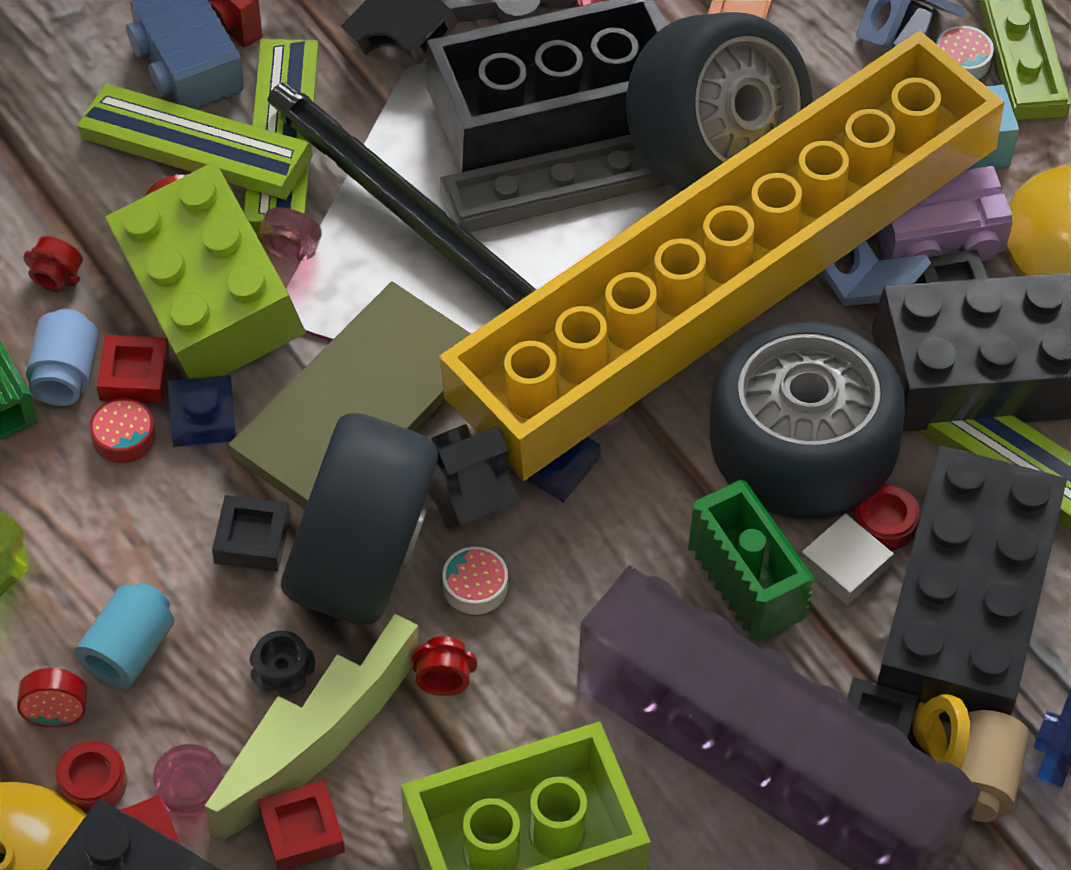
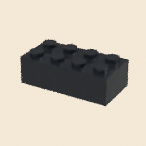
[426,0,667,172]
[871,273,1071,431]
[877,445,1067,724]

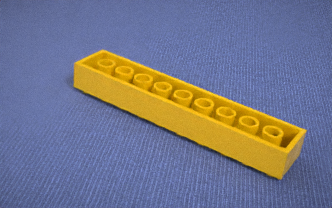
[439,30,1004,482]

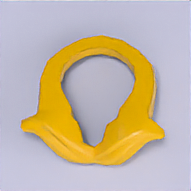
[912,694,970,802]

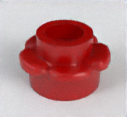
[23,236,83,291]
[411,636,477,696]

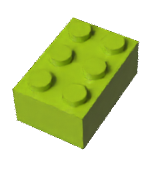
[105,161,306,390]
[401,721,651,870]

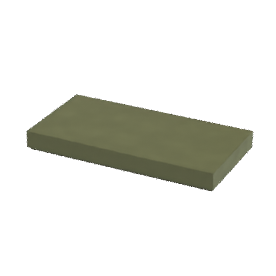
[228,281,471,509]

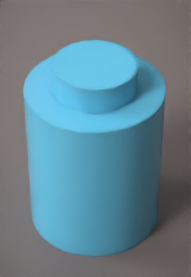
[74,583,175,689]

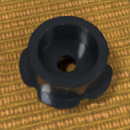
[249,630,315,695]

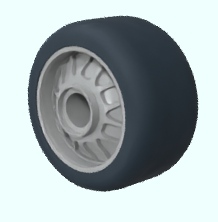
[626,12,813,191]
[710,321,905,519]
[281,413,438,625]

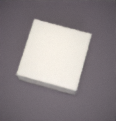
[800,513,894,606]

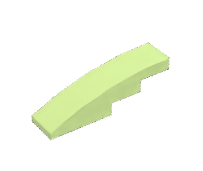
[205,614,419,842]

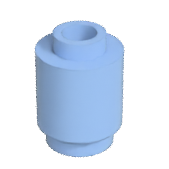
[26,309,99,406]

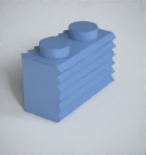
[126,0,244,109]

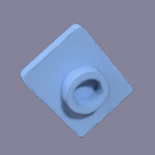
[856,0,967,48]
[821,241,931,306]

